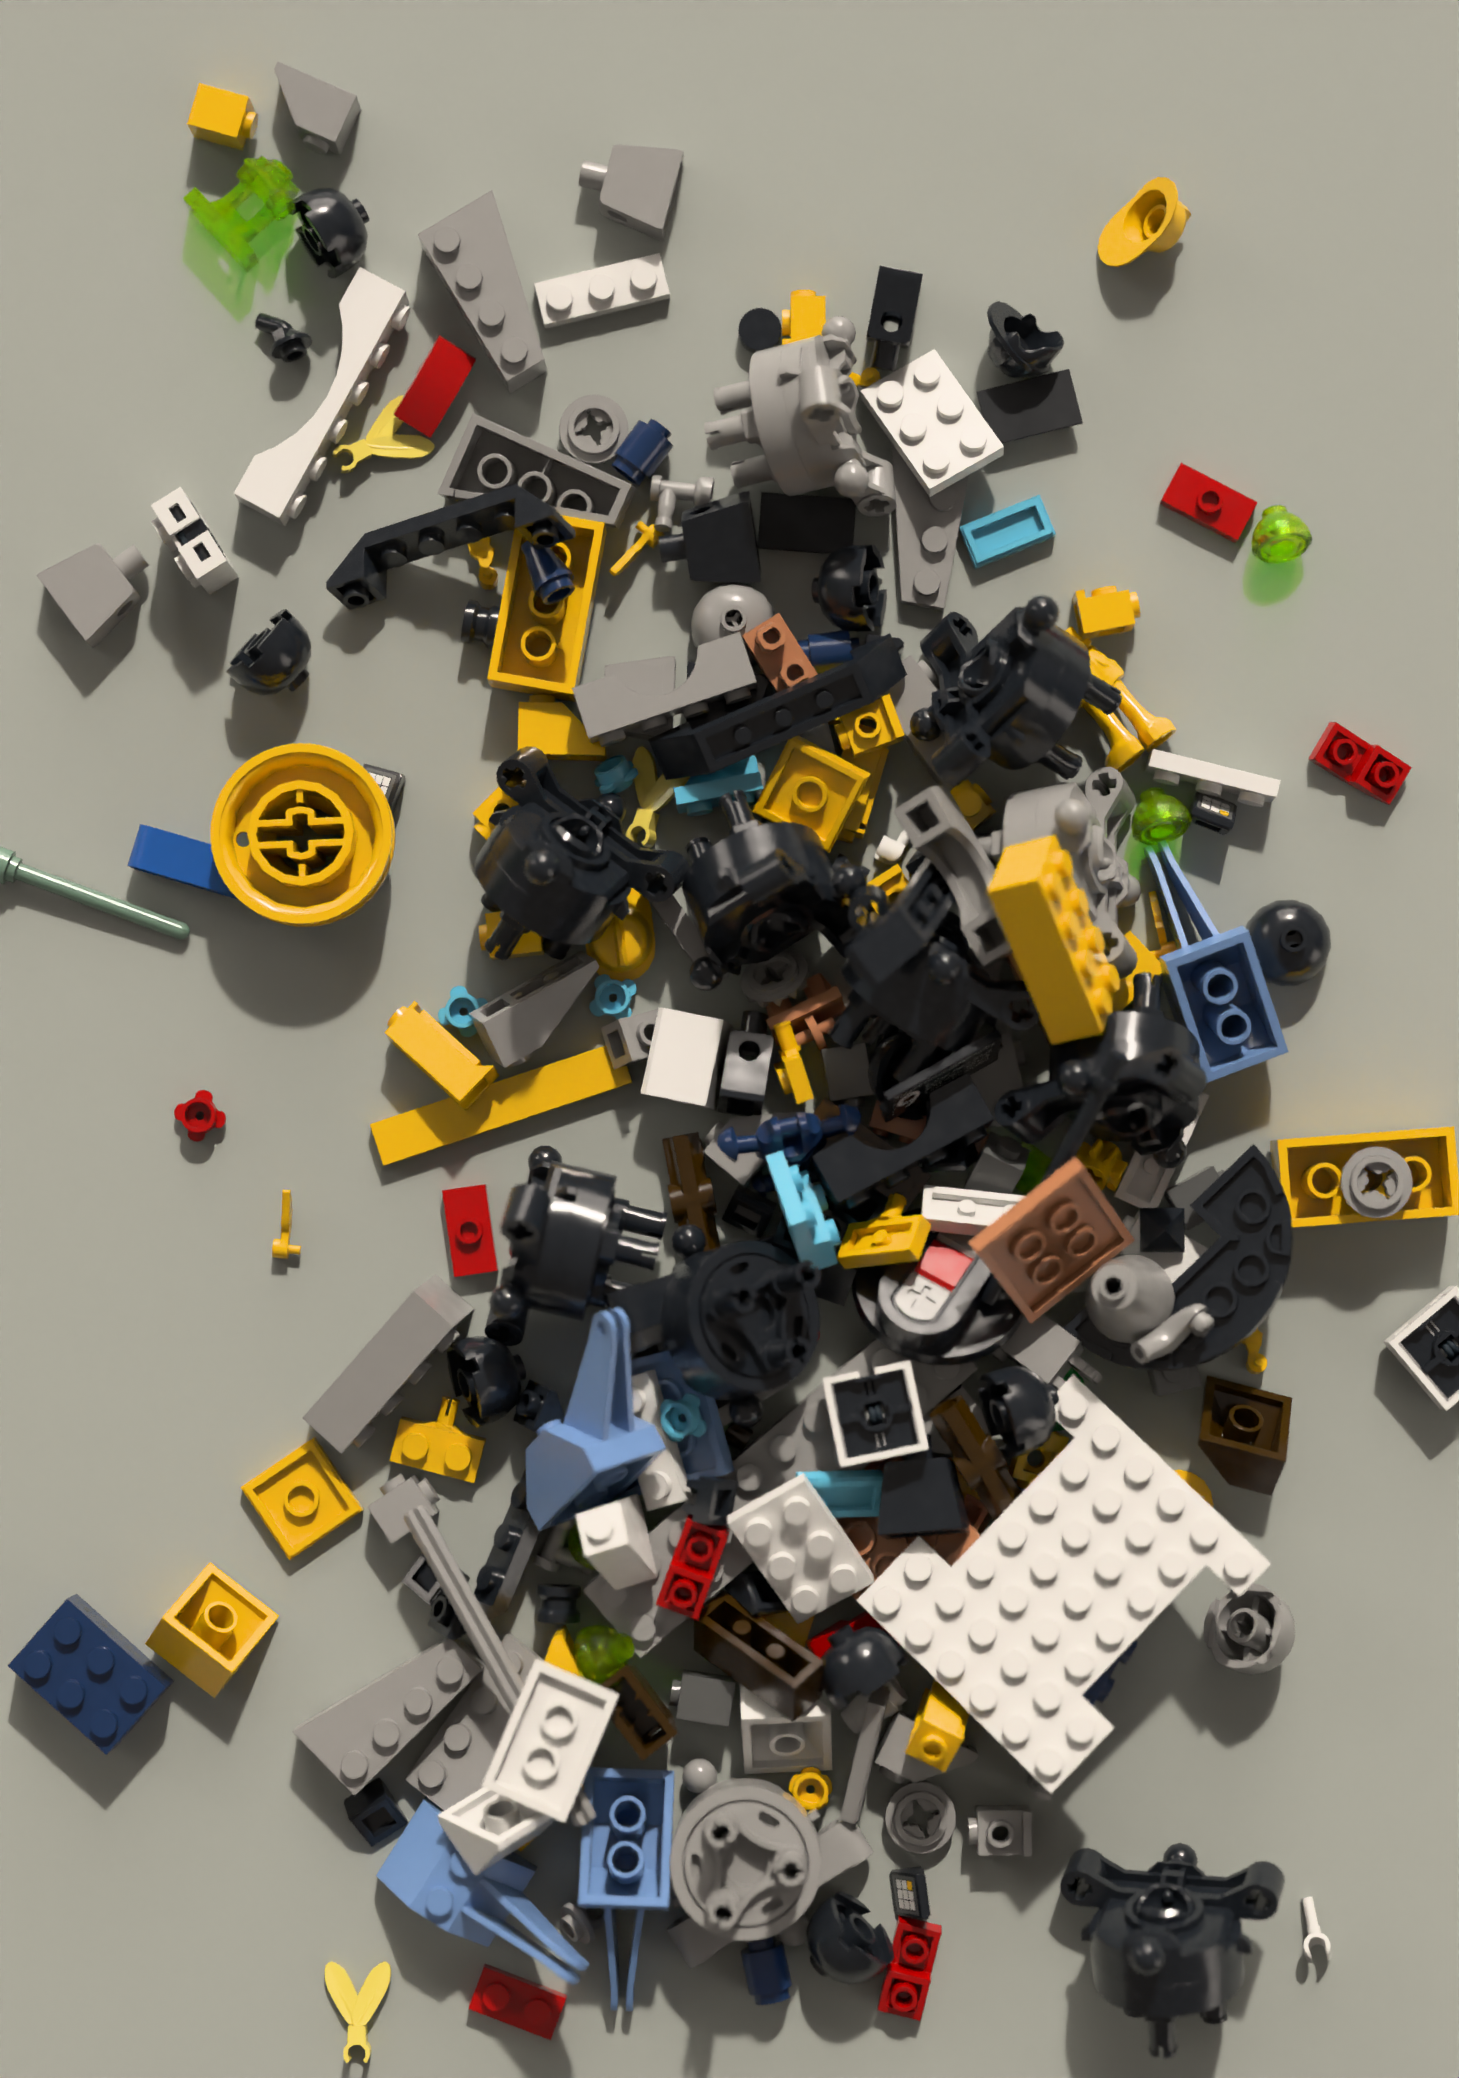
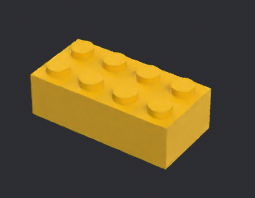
[487,515,607,702]
[987,835,1120,1044]
[1270,1126,1459,1227]

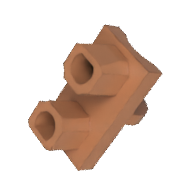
[742,613,818,693]
[766,973,846,1051]

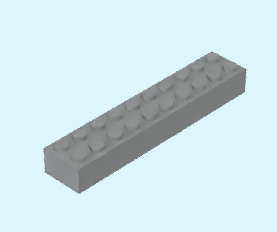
[583,1338,978,1658]

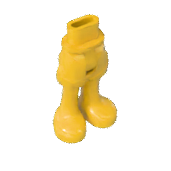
[1065,627,1177,773]

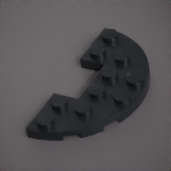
[1063,1144,1294,1371]

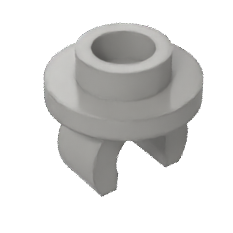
[560,1901,605,1944]

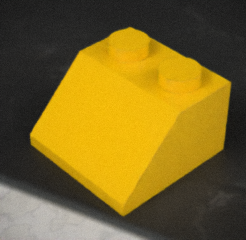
[145,1562,279,1698]

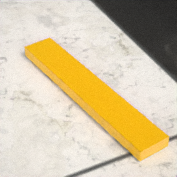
[370,1045,632,1166]

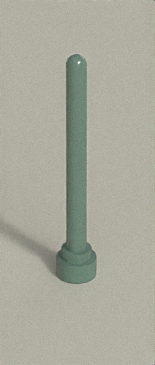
[0,846,190,940]

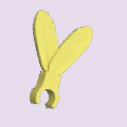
[332,395,435,474]
[626,747,690,848]
[325,1961,391,2063]

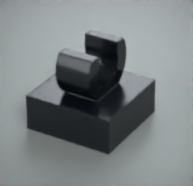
[682,1477,738,1525]

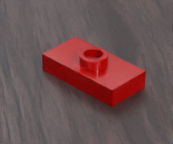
[1159,463,1258,543]
[442,1184,499,1277]

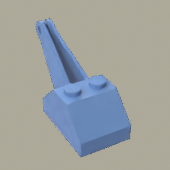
[1144,840,1288,1083]
[525,1307,666,1531]
[578,1767,675,2011]
[376,1796,589,1985]

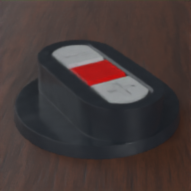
[852,1208,1024,1365]

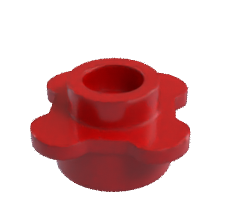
[174,1090,226,1142]

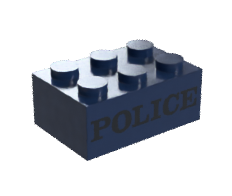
[8,1594,174,1755]

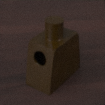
[600,1664,678,1761]

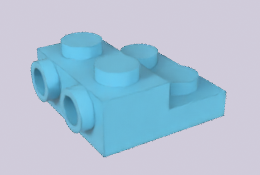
[766,1150,841,1269]

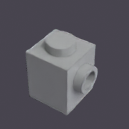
[367,1474,440,1544]

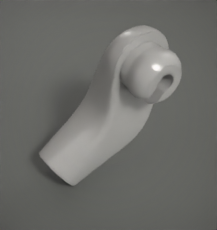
[1130,1304,1214,1364]

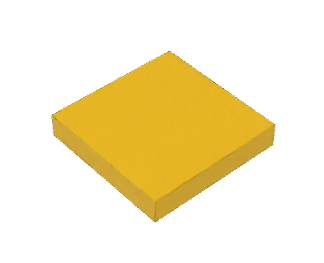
[752,736,870,853]
[241,1437,364,1560]

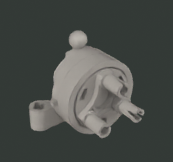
[704,316,896,517]
[975,767,1141,979]
[666,1759,874,1968]

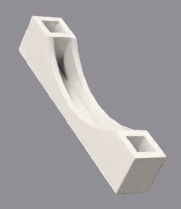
[234,267,411,526]

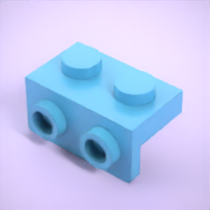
[674,755,763,816]

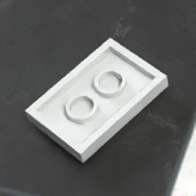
[861,349,1004,497]
[727,1473,874,1624]
[482,1658,620,1823]

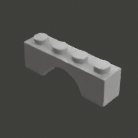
[572,632,758,747]
[893,785,1013,966]

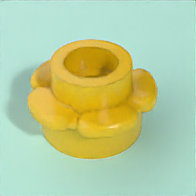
[789,1767,832,1810]

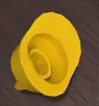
[1098,177,1191,267]
[586,888,655,981]

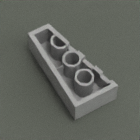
[418,190,547,393]
[437,413,636,529]
[303,1274,474,1454]
[293,1637,485,1796]

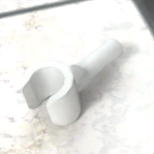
[874,830,910,865]
[1302,1897,1331,1964]

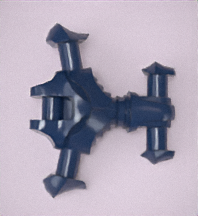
[717,1104,861,1197]

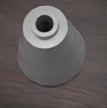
[1086,1254,1175,1344]

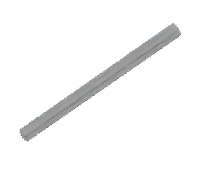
[404,1505,596,1828]

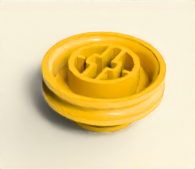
[210,743,396,927]

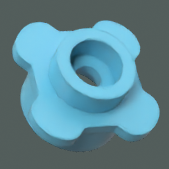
[594,755,639,794]
[589,974,637,1020]
[438,986,488,1037]
[660,1393,707,1442]

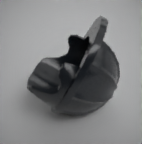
[987,301,1064,378]

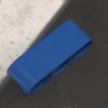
[127,824,239,900]

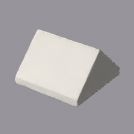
[641,1007,734,1111]
[438,1787,555,1876]

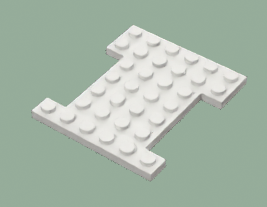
[857,1374,1271,1793]

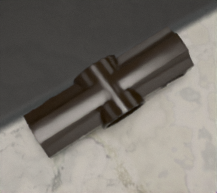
[662,1132,720,1252]
[929,1395,1022,1522]

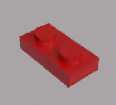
[468,1963,567,2040]

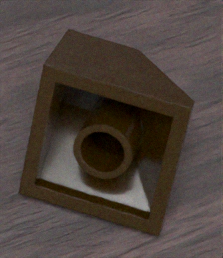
[1197,1375,1292,1496]

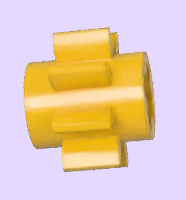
[1075,1139,1128,1191]

